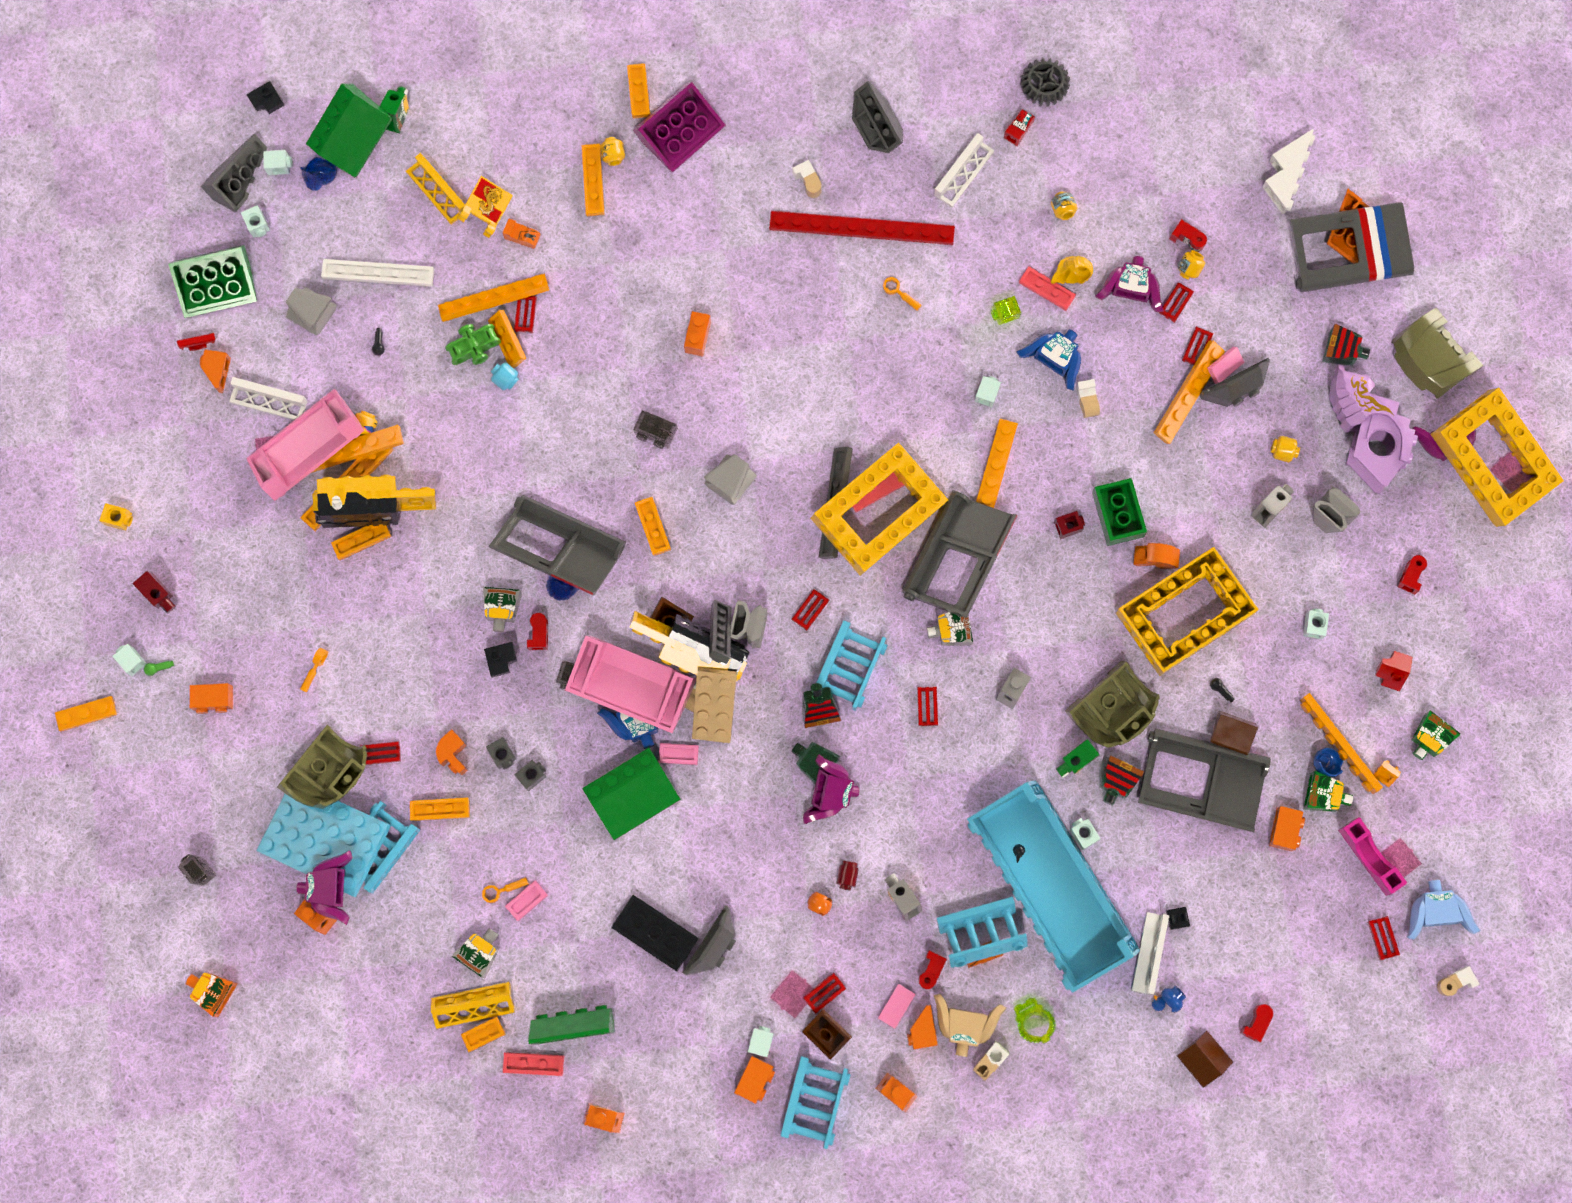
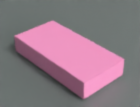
[1207,347,1245,384]
[658,743,699,765]
[505,880,548,921]
[878,984,916,1029]

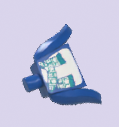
[1016,329,1081,391]
[596,708,658,749]

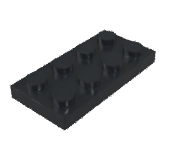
[611,895,699,972]

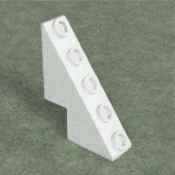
[1262,129,1315,214]

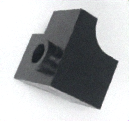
[246,81,285,114]
[484,642,517,678]

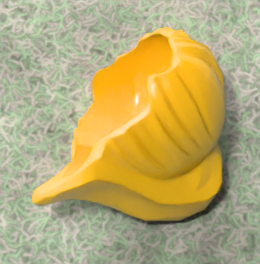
[1051,255,1093,284]

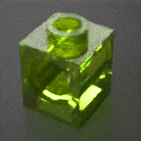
[991,296,1021,325]

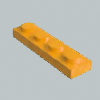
[582,144,605,216]

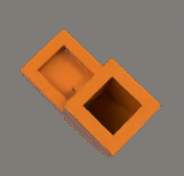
[1133,543,1180,569]
[436,729,468,775]

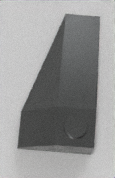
[200,134,267,212]

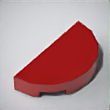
[177,333,216,351]

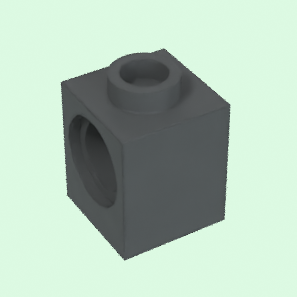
[486,737,516,769]
[514,760,546,792]

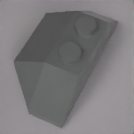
[852,81,903,153]
[1200,358,1270,407]
[682,905,736,976]

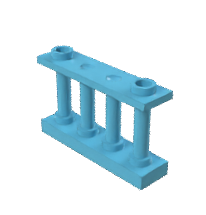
[813,620,888,711]
[363,801,420,894]
[936,897,1028,968]
[781,1056,851,1149]

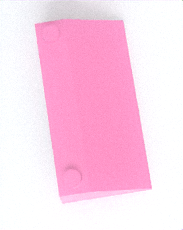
[246,389,364,501]
[565,636,697,733]

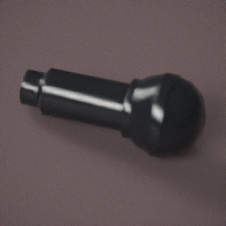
[372,328,385,356]
[1210,678,1235,703]
[1013,844,1025,863]

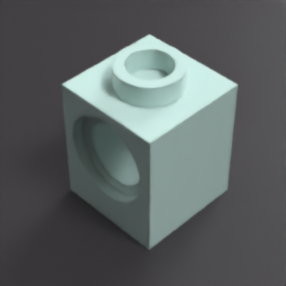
[264,150,293,175]
[241,205,270,238]
[975,376,1001,408]
[1303,609,1329,639]
[113,644,147,676]
[1069,818,1101,850]
[748,1026,774,1057]

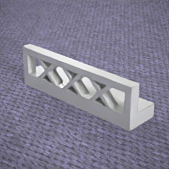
[934,133,995,207]
[229,377,308,420]
[1131,912,1169,995]

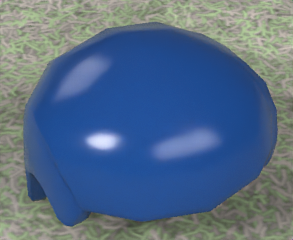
[1313,748,1344,777]

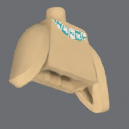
[933,994,1007,1057]

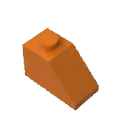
[200,349,231,393]
[907,1005,938,1050]

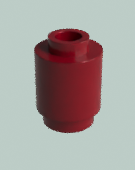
[836,861,859,891]

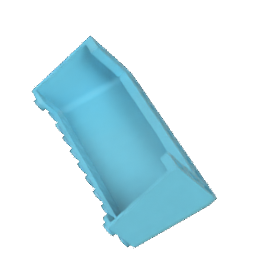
[967,780,1140,993]

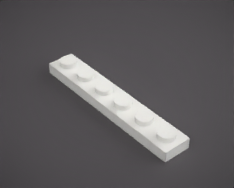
[321,259,435,287]

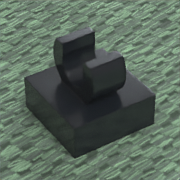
[1166,907,1190,930]

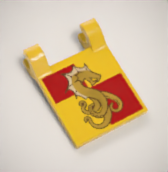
[457,176,513,238]

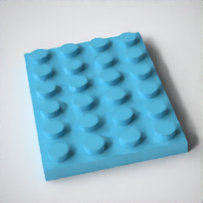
[256,794,391,898]

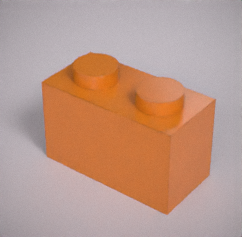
[684,311,711,356]
[190,683,233,714]
[1269,806,1305,852]
[734,1056,775,1104]

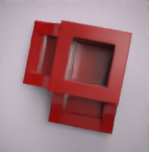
[1375,651,1413,692]

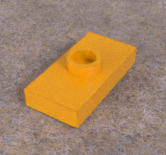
[461,1016,506,1053]

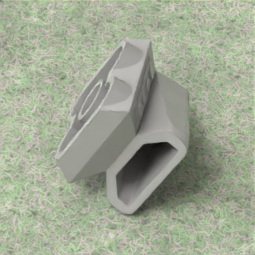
[286,287,337,335]
[704,454,757,505]
[1313,487,1360,533]
[731,601,768,649]

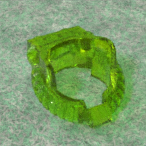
[1014,997,1056,1044]

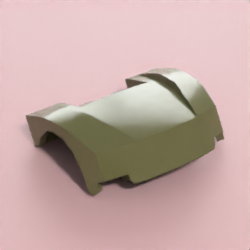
[1391,307,1484,398]
[1065,661,1160,748]
[277,725,367,809]

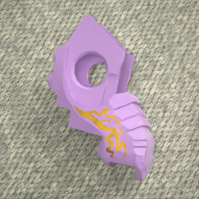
[1329,365,1418,494]

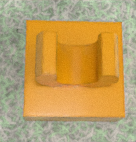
[1373,760,1401,787]

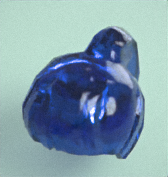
[300,157,337,191]
[546,576,580,601]

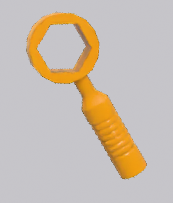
[883,277,922,311]
[300,648,328,692]
[482,877,529,903]

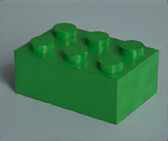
[1092,478,1147,546]

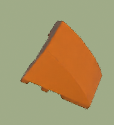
[1327,189,1369,264]

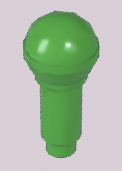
[144,661,174,676]

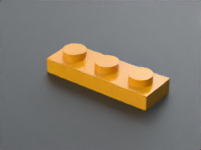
[627,63,650,119]
[488,310,526,368]
[635,497,671,556]
[331,524,392,561]
[55,696,117,732]
[410,798,470,821]

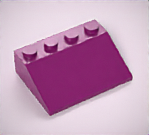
[633,82,726,173]

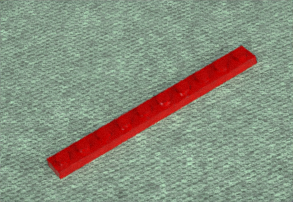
[769,211,955,245]

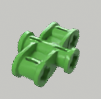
[445,324,501,365]

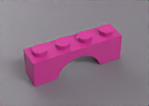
[1338,817,1407,896]

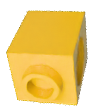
[99,503,133,531]

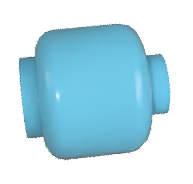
[491,363,519,390]

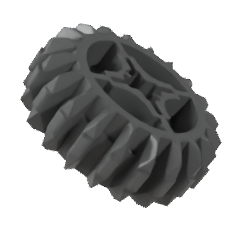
[1021,57,1070,107]

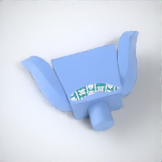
[1407,880,1480,940]

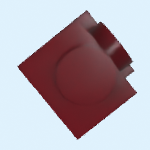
[1054,511,1085,540]

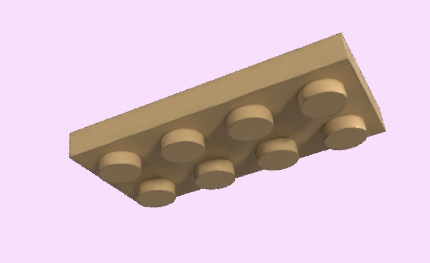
[692,667,737,743]

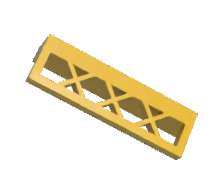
[406,153,465,225]
[431,982,515,1029]

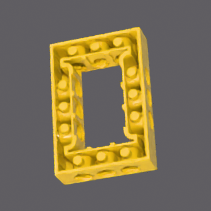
[1431,387,1564,527]
[810,442,948,576]
[1116,547,1259,676]

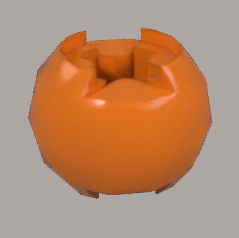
[807,892,832,916]

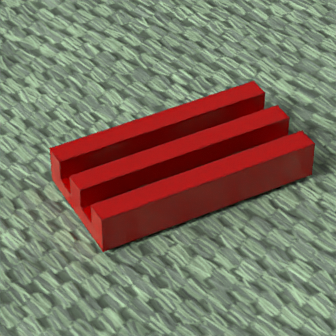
[1159,282,1194,323]
[514,296,537,333]
[1182,327,1214,365]
[791,589,830,631]
[917,687,938,726]
[360,742,401,765]
[1368,916,1400,960]
[802,973,846,1014]

